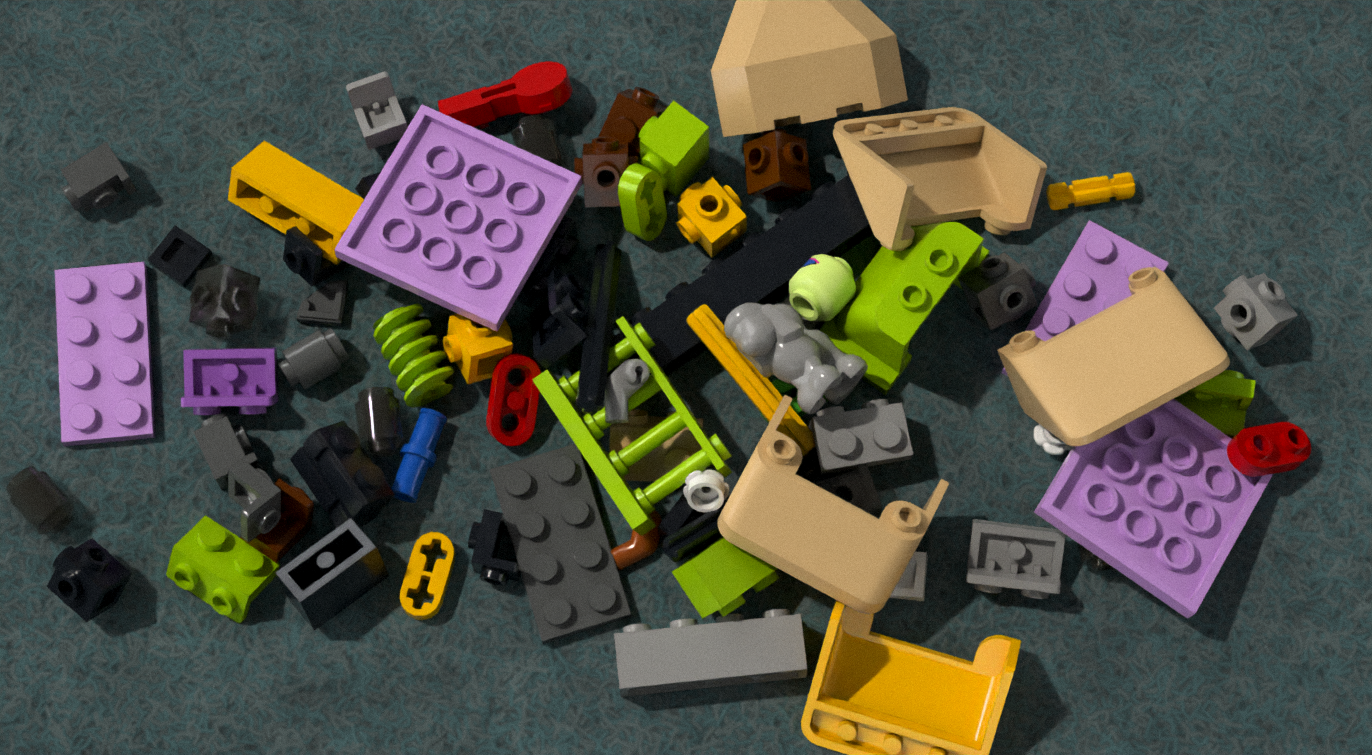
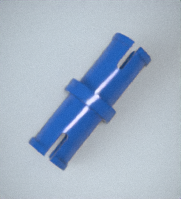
[391,408,448,503]

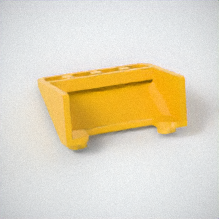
[801,600,1021,755]

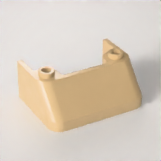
[717,395,949,614]

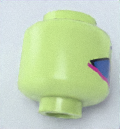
[789,254,856,322]

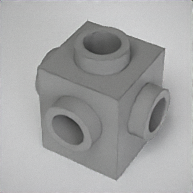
[1214,273,1298,350]

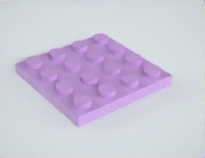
[334,104,582,332]
[1034,399,1273,619]

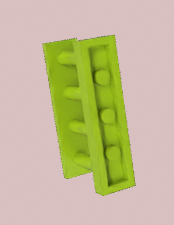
[532,316,733,536]

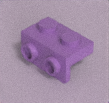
[181,348,278,415]

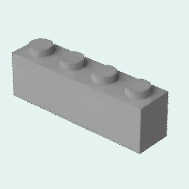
[614,609,807,697]

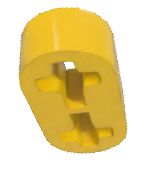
[399,532,456,620]

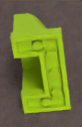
[820,222,990,395]

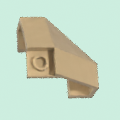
[711,0,908,137]

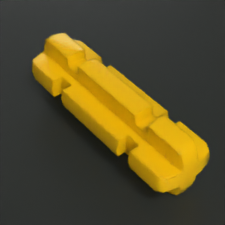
[1046,172,1135,210]

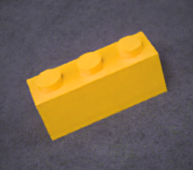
[228,141,364,265]

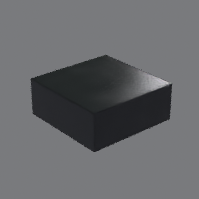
[147,225,212,289]

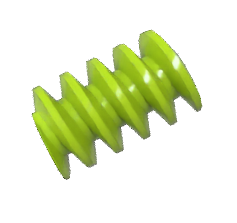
[373,304,454,408]

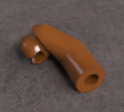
[610,510,662,571]

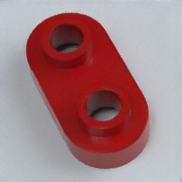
[486,353,541,446]
[1227,422,1311,477]

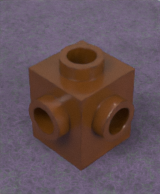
[743,129,811,202]
[574,136,638,207]

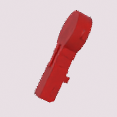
[437,61,573,129]

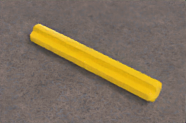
[686,304,815,456]

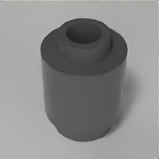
[278,328,349,391]

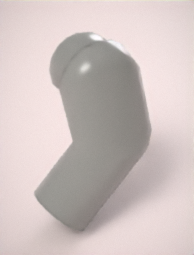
[605,359,650,424]

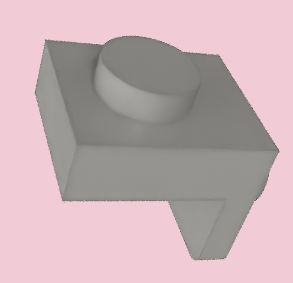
[346,72,408,150]

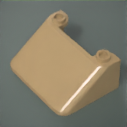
[833,107,1047,251]
[997,266,1230,446]

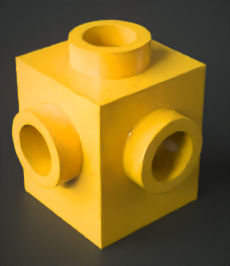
[676,177,747,258]
[443,314,513,384]

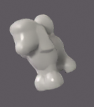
[724,302,868,415]

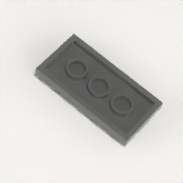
[490,444,631,644]

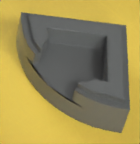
[296,280,348,327]

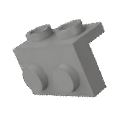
[808,399,913,475]
[966,519,1066,599]

